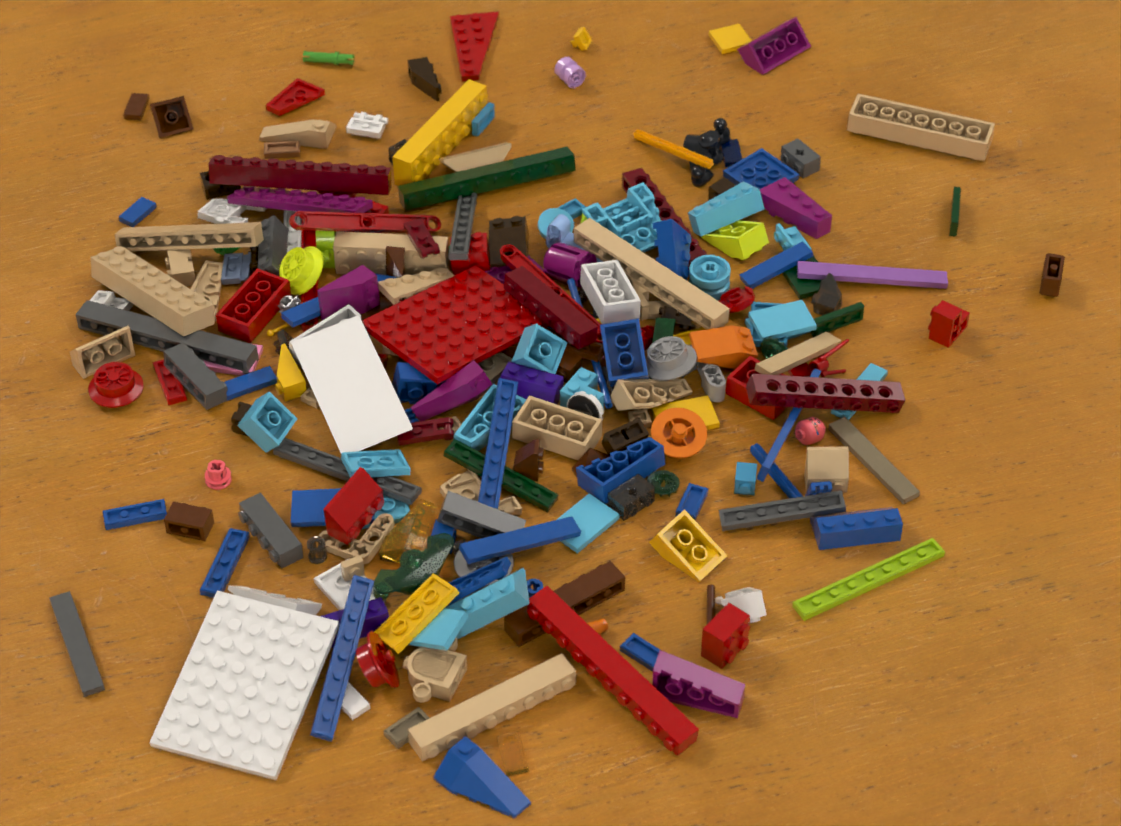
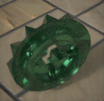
[760,336,789,359]
[647,470,680,497]

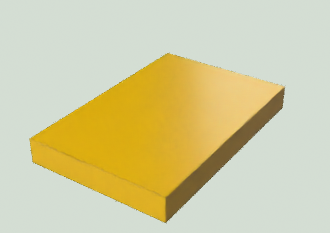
[651,395,720,430]

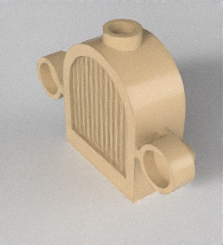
[403,637,467,702]

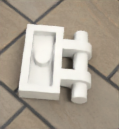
[346,112,389,139]

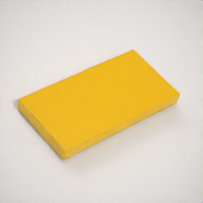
[375,573,460,654]

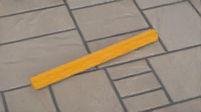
[633,129,714,169]

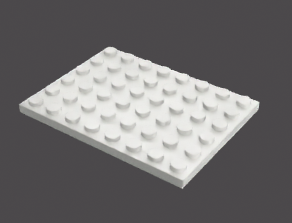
[149,590,340,780]

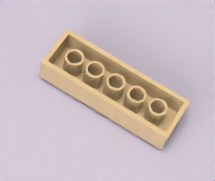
[333,231,449,275]

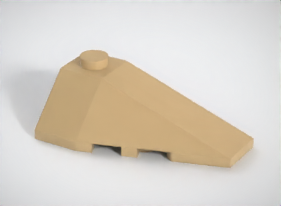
[259,120,336,149]

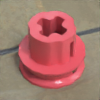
[205,460,232,490]

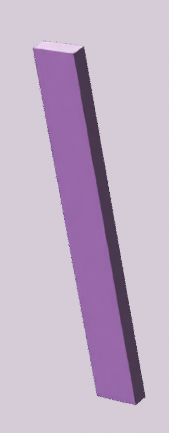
[797,261,948,289]

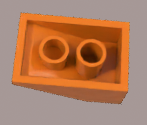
[689,325,758,369]

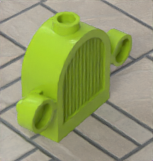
[315,231,336,268]

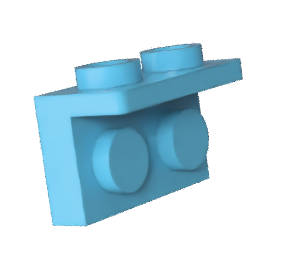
[774,223,812,251]

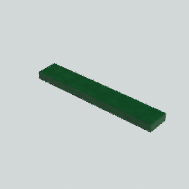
[443,439,559,512]

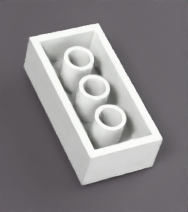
[580,260,641,324]

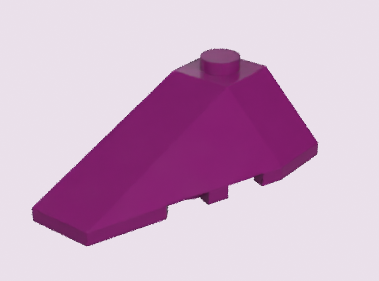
[410,360,493,421]

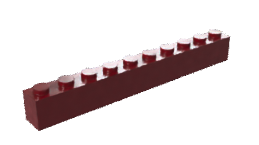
[208,155,392,195]

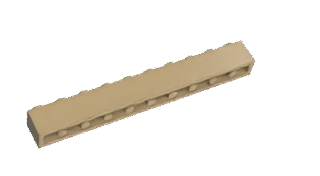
[574,218,729,329]

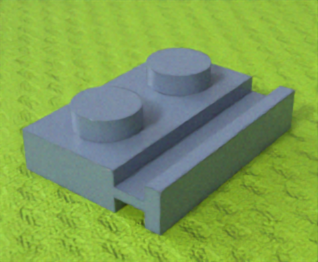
[221,252,252,285]

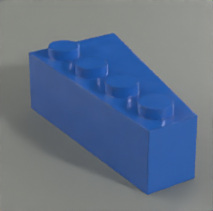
[392,362,448,405]

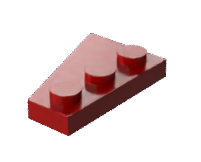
[266,78,325,116]

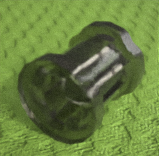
[307,536,327,564]

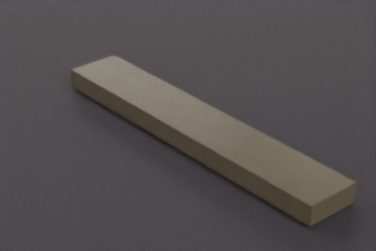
[828,417,920,504]

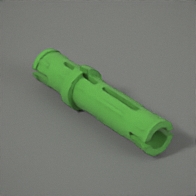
[303,51,355,65]

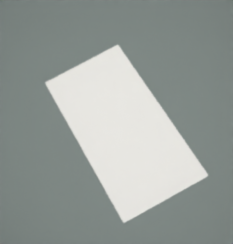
[291,315,413,453]

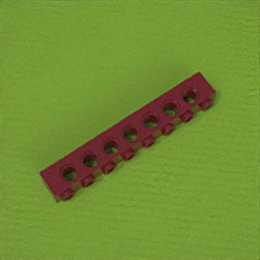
[622,167,707,270]
[746,374,906,413]

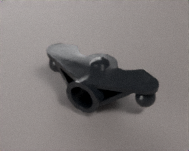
[683,118,731,187]

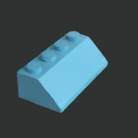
[444,568,530,639]

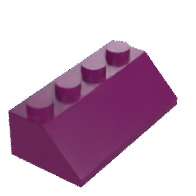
[738,17,811,75]

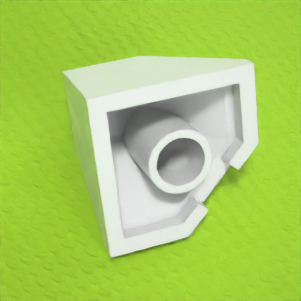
[715,587,767,623]

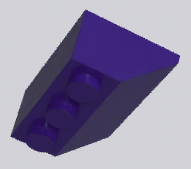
[500,362,564,404]

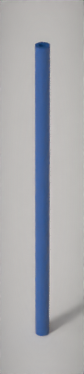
[567,278,613,408]

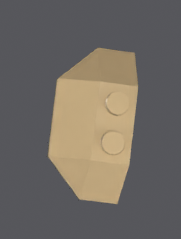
[439,142,512,172]

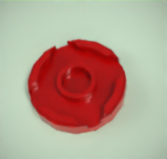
[718,286,755,313]

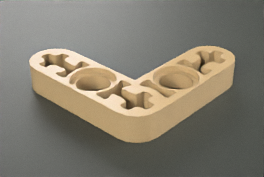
[318,513,395,564]

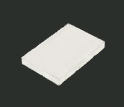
[314,559,385,610]

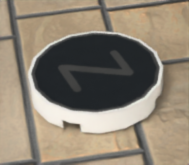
[567,391,604,420]

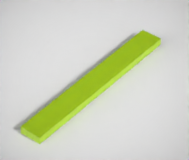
[792,538,945,621]

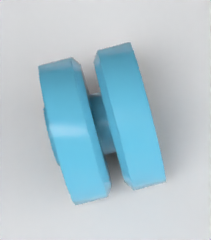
[689,255,731,301]

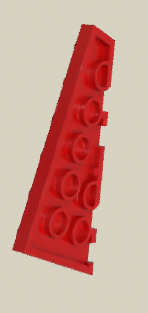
[450,11,499,82]

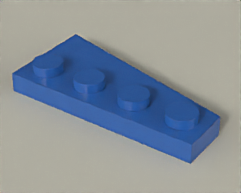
[445,557,511,608]

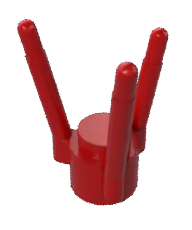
[808,339,849,378]

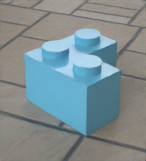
[560,367,604,411]

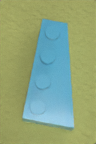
[688,181,765,236]
[453,384,526,452]

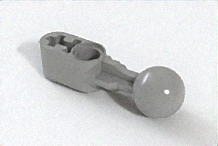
[690,345,726,402]

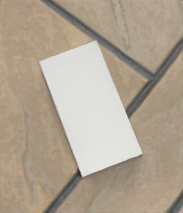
[341,682,370,720]

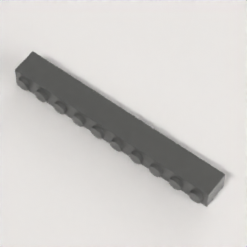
[75,300,259,374]

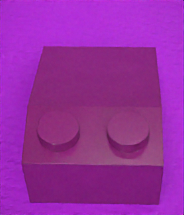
[317,265,380,320]

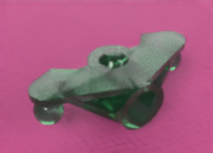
[373,533,454,600]

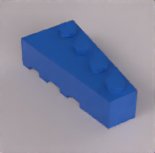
[576,437,665,504]

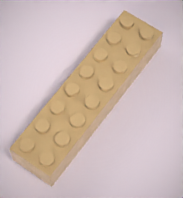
[847,94,995,161]
[91,246,214,337]

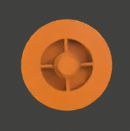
[651,408,707,459]

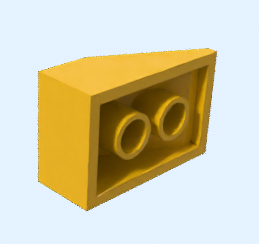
[649,509,727,582]

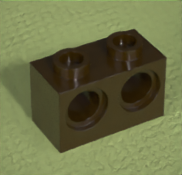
[200,171,241,200]
[602,418,649,457]

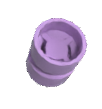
[555,57,586,88]

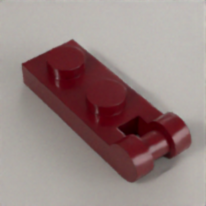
[403,218,440,259]
[398,417,454,446]

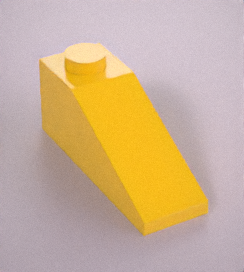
[275,344,307,402]

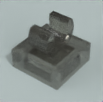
[273,329,294,355]

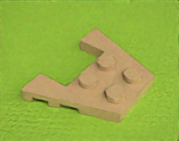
[440,470,522,515]

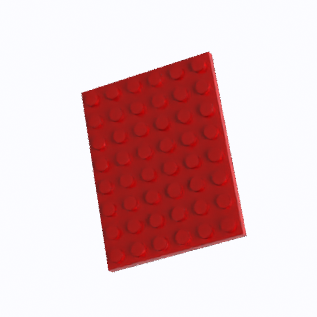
[362,265,549,384]

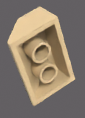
[70,326,135,379]

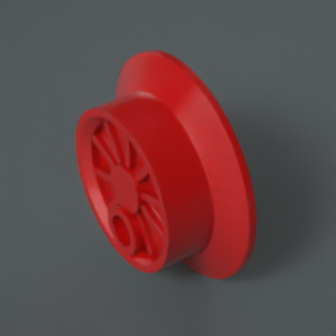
[88,362,144,408]
[356,631,399,688]

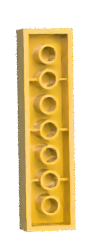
[392,80,488,186]

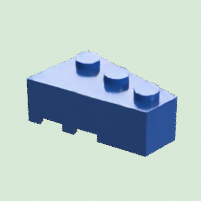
[652,219,692,281]

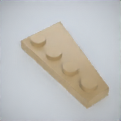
[191,260,223,322]

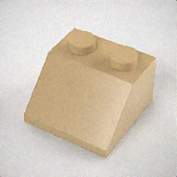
[804,447,849,492]

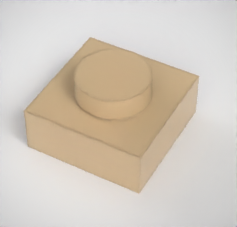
[340,555,365,582]

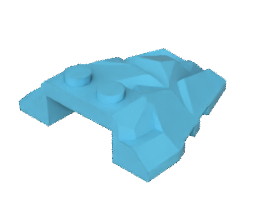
[582,182,661,253]

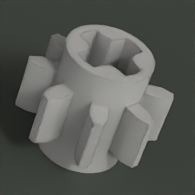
[278,295,301,313]

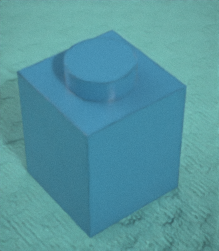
[734,462,757,495]

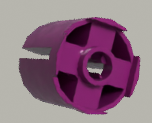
[543,243,597,287]

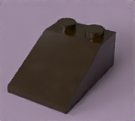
[489,216,529,268]

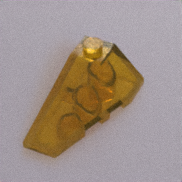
[379,499,440,570]

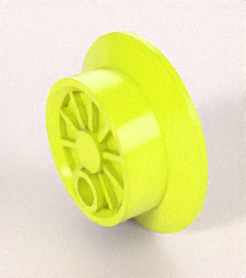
[279,246,323,295]

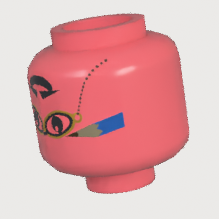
[795,417,825,445]

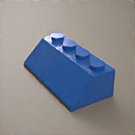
[810,507,903,550]

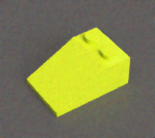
[701,220,769,260]

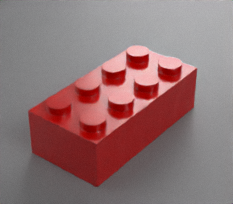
[216,268,291,343]

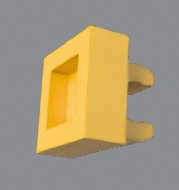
[570,27,592,51]

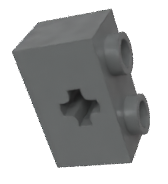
[780,139,821,178]

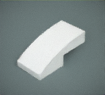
[90,290,134,311]

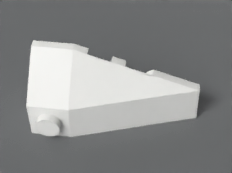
[228,586,322,615]

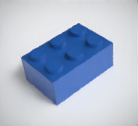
[600,318,649,387]

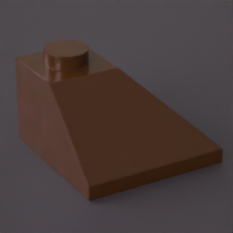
[150,96,194,138]

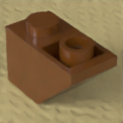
[514,439,544,482]

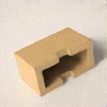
[165,249,195,286]

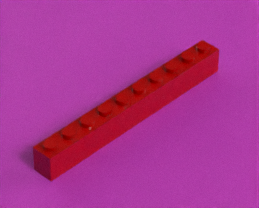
[527,586,699,756]

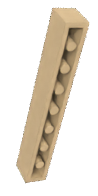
[114,222,264,251]
[408,653,576,761]

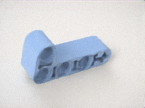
[546,214,603,262]

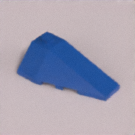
[434,736,531,818]

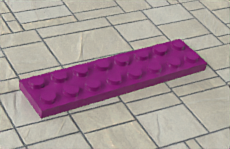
[227,186,373,213]

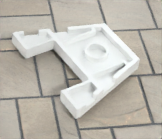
[198,199,267,224]

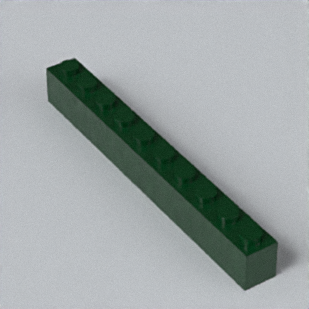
[397,147,576,211]

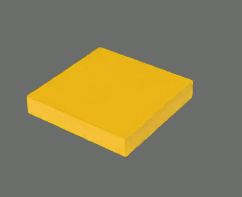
[709,24,752,54]

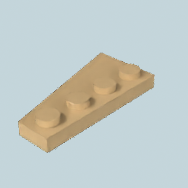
[378,268,454,305]

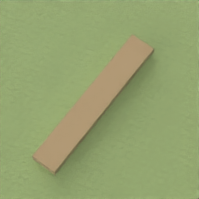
[755,332,841,375]

